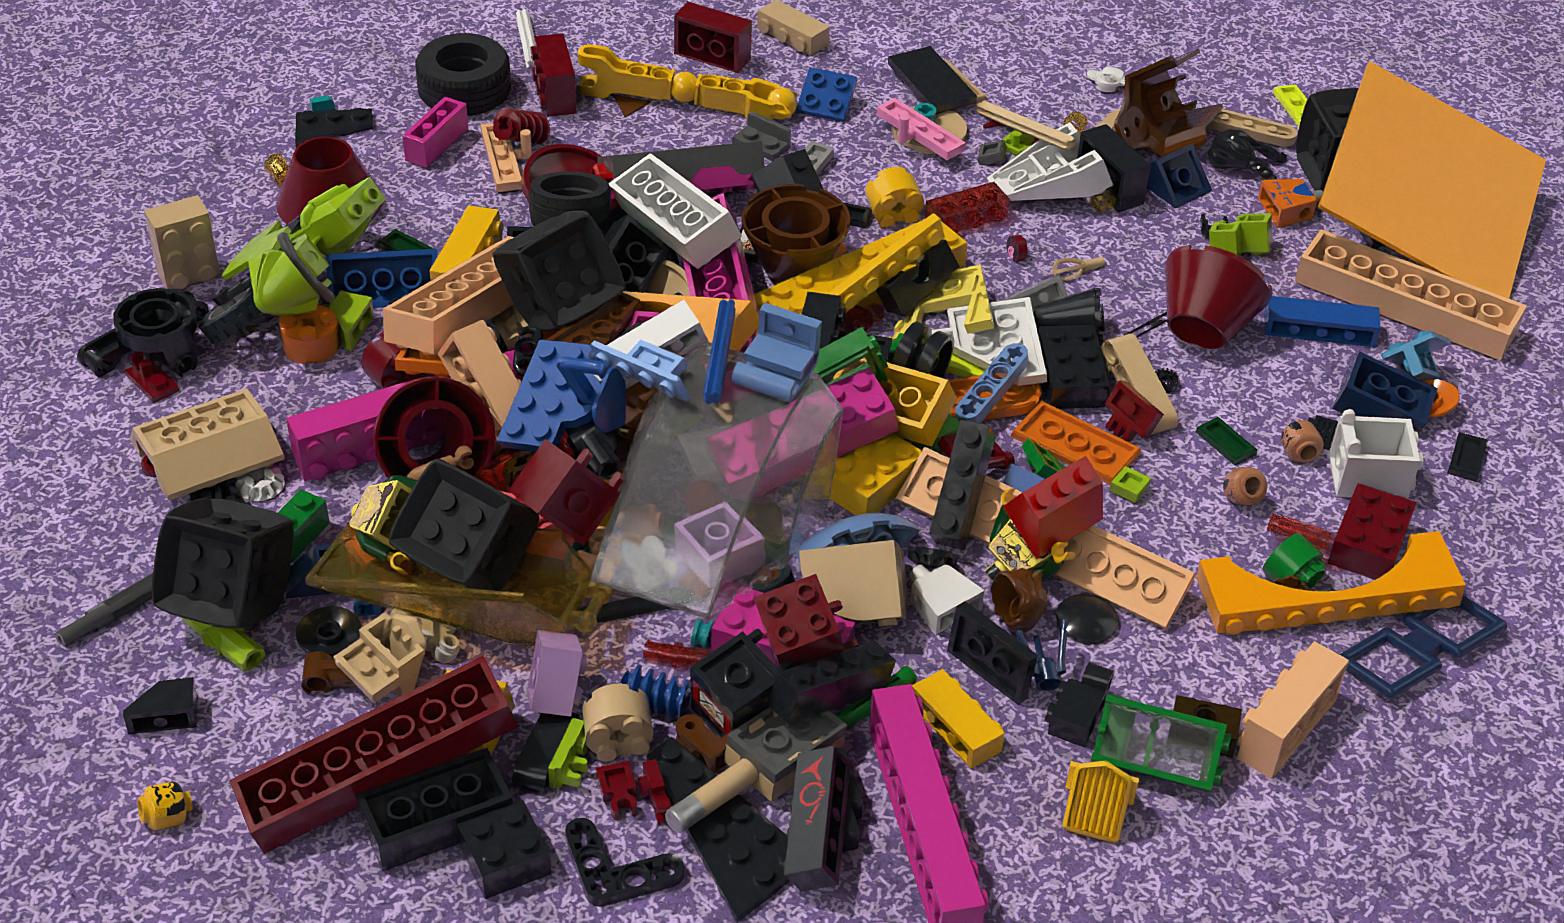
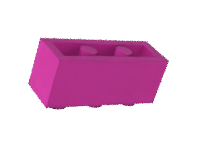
[402,97,468,168]

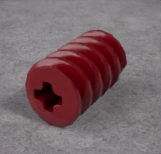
[493,108,550,144]

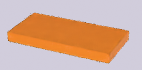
[1011,401,1142,485]

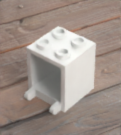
[1328,409,1423,499]

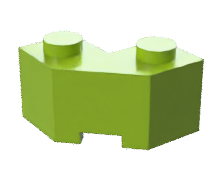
[1209,213,1273,256]

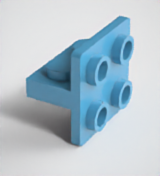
[1381,330,1451,380]

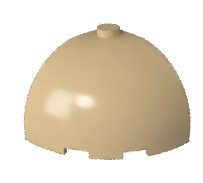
[799,540,907,627]

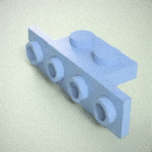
[590,339,691,402]

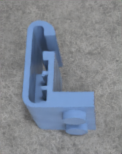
[732,303,822,403]

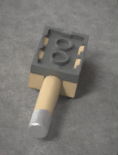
[665,707,847,833]

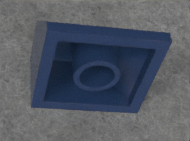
[1147,144,1212,208]

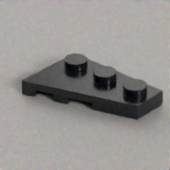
[295,108,373,148]

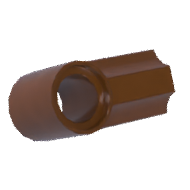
[301,651,358,694]

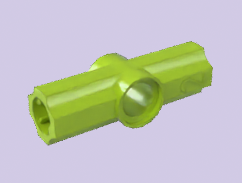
[182,618,265,672]

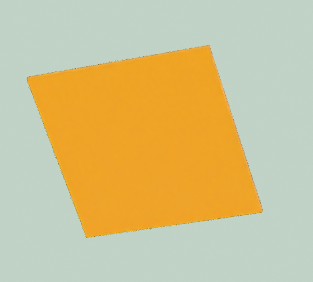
[1318,61,1546,299]

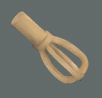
[1052,257,1105,282]

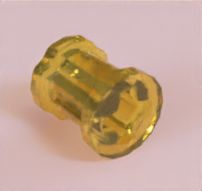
[264,153,289,186]

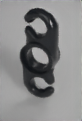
[513,326,543,377]

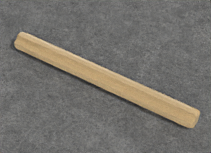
[976,100,1076,151]

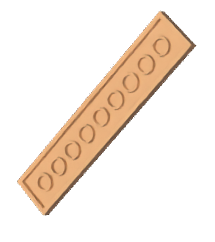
[896,447,1195,630]

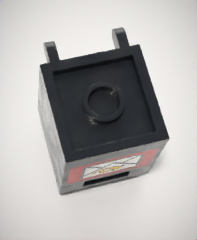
[690,629,794,738]

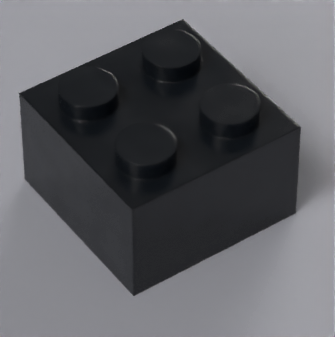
[457,800,551,899]

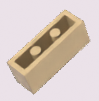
[757,0,830,56]

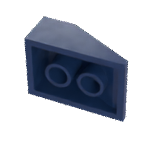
[1332,351,1438,428]

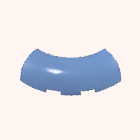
[796,513,920,562]

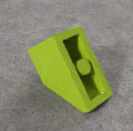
[328,291,374,351]

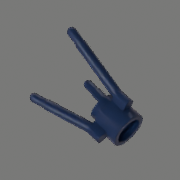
[1016,618,1068,691]

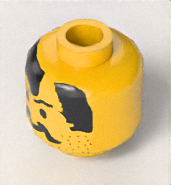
[137,781,192,831]

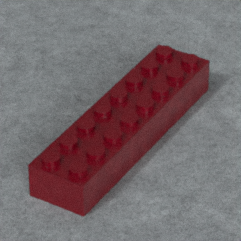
[229,656,518,854]

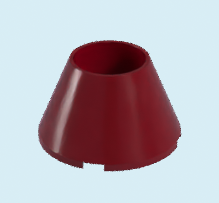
[276,137,382,224]
[1165,245,1273,349]
[373,377,496,478]

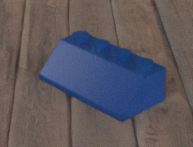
[326,249,438,307]

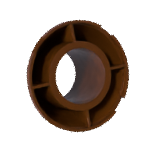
[741,184,850,283]

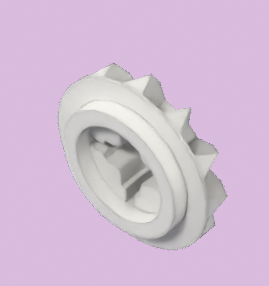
[235,466,285,501]

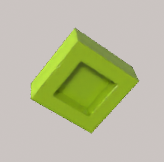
[1109,466,1151,503]

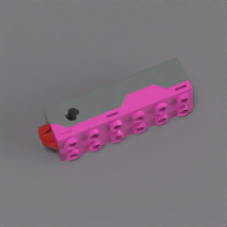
[591,141,765,204]

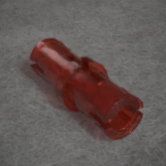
[643,640,711,668]

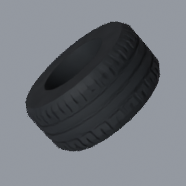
[415,33,511,116]

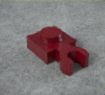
[638,759,671,824]
[596,761,637,820]

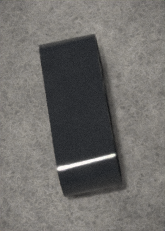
[512,712,580,793]

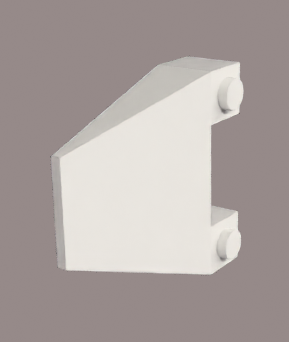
[987,123,1113,201]

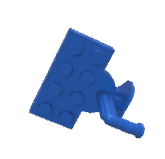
[497,340,626,452]

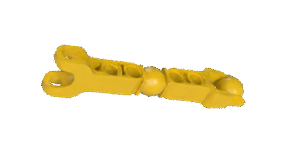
[577,44,797,120]

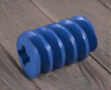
[621,665,691,718]

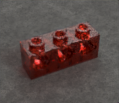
[925,182,1010,233]

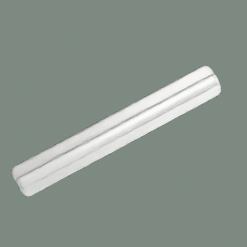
[516,9,534,69]

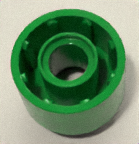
[1262,533,1326,589]

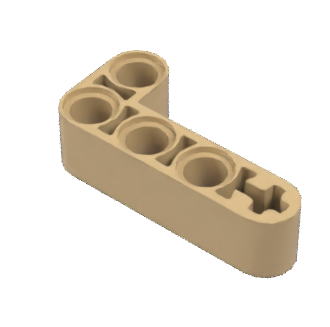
[1100,334,1178,435]

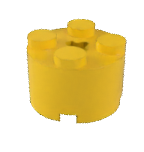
[865,167,924,227]

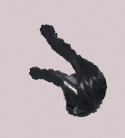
[1208,129,1287,180]

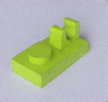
[548,718,588,789]

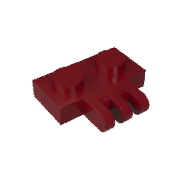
[1105,380,1164,442]

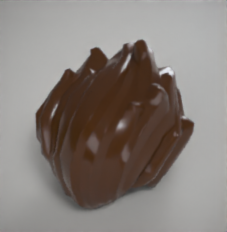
[990,568,1048,633]

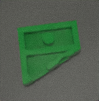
[1021,438,1065,479]

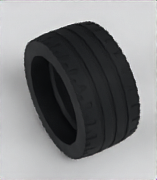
[529,171,610,230]

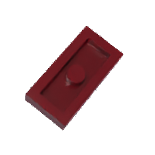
[124,352,179,403]

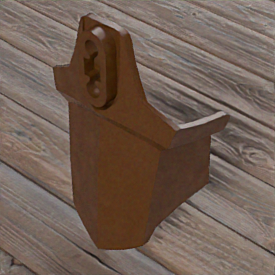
[1112,49,1224,157]

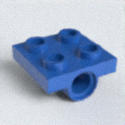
[796,67,857,122]

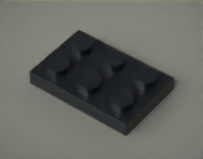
[947,601,1038,705]

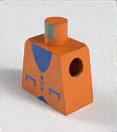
[1258,179,1323,228]

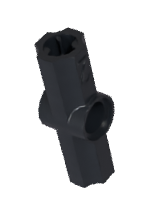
[565,421,622,480]

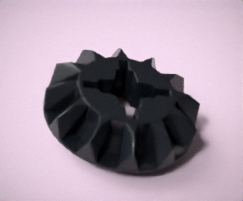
[907,546,957,567]

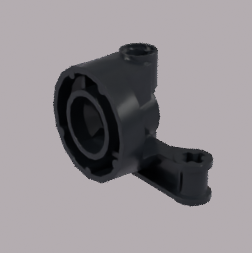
[77,288,209,378]

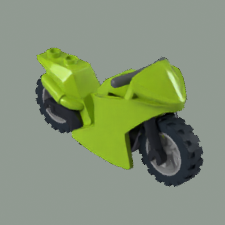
[198,177,386,344]

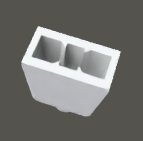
[909,565,984,635]

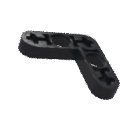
[565,818,684,907]

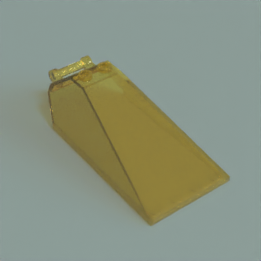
[305,521,613,646]

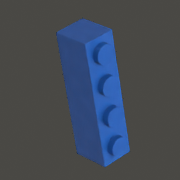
[1264,296,1381,347]

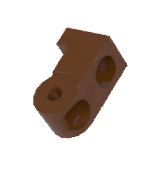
[676,714,728,773]

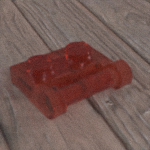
[1267,513,1334,550]

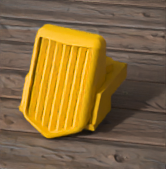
[1062,761,1139,843]

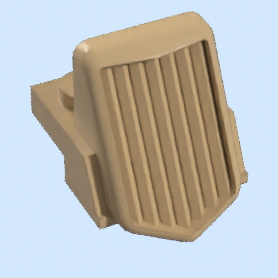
[333,612,427,703]

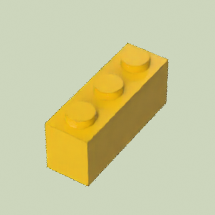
[912,669,1005,769]

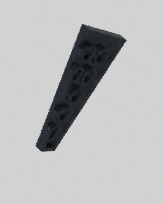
[647,737,790,923]

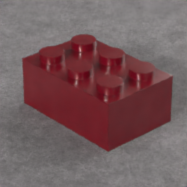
[674,1,752,73]
[530,33,577,117]
[1327,483,1417,580]

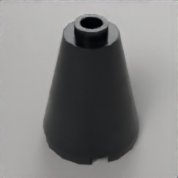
[1033,288,1105,342]

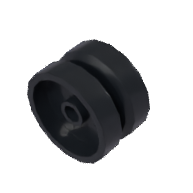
[892,321,954,378]

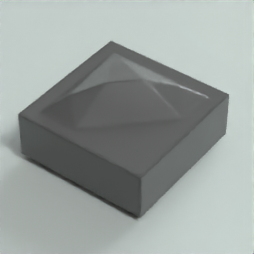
[977,140,1007,165]

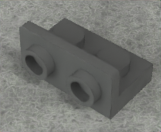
[732,112,791,161]

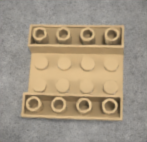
[130,389,285,500]

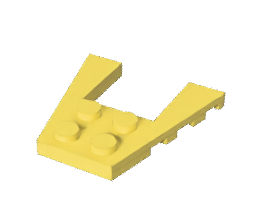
[889,265,994,344]

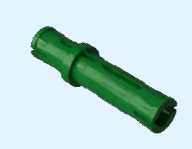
[834,665,917,731]

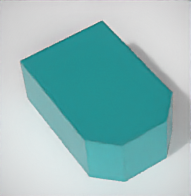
[310,95,335,112]

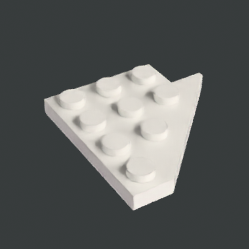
[932,297,1047,386]

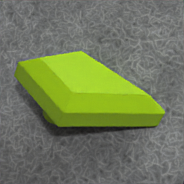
[1002,130,1034,156]

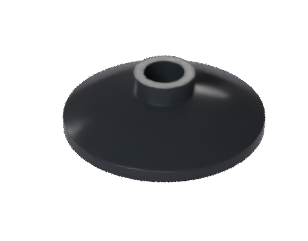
[296,606,361,657]

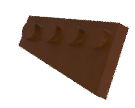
[546,292,641,345]

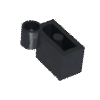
[1045,662,1115,748]

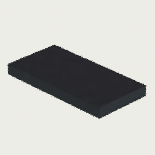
[888,46,977,114]

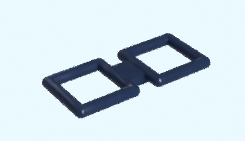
[1339,595,1508,699]

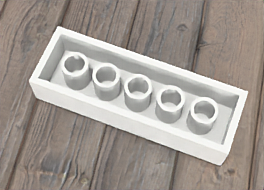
[609,153,742,269]

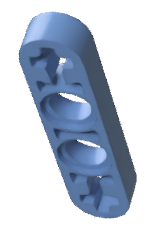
[955,343,1029,423]

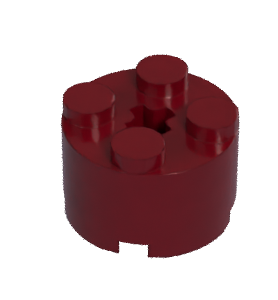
[361,331,426,389]

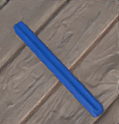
[703,299,736,404]

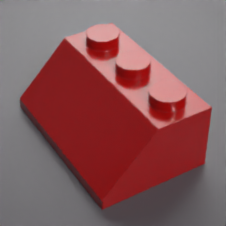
[1003,456,1103,560]

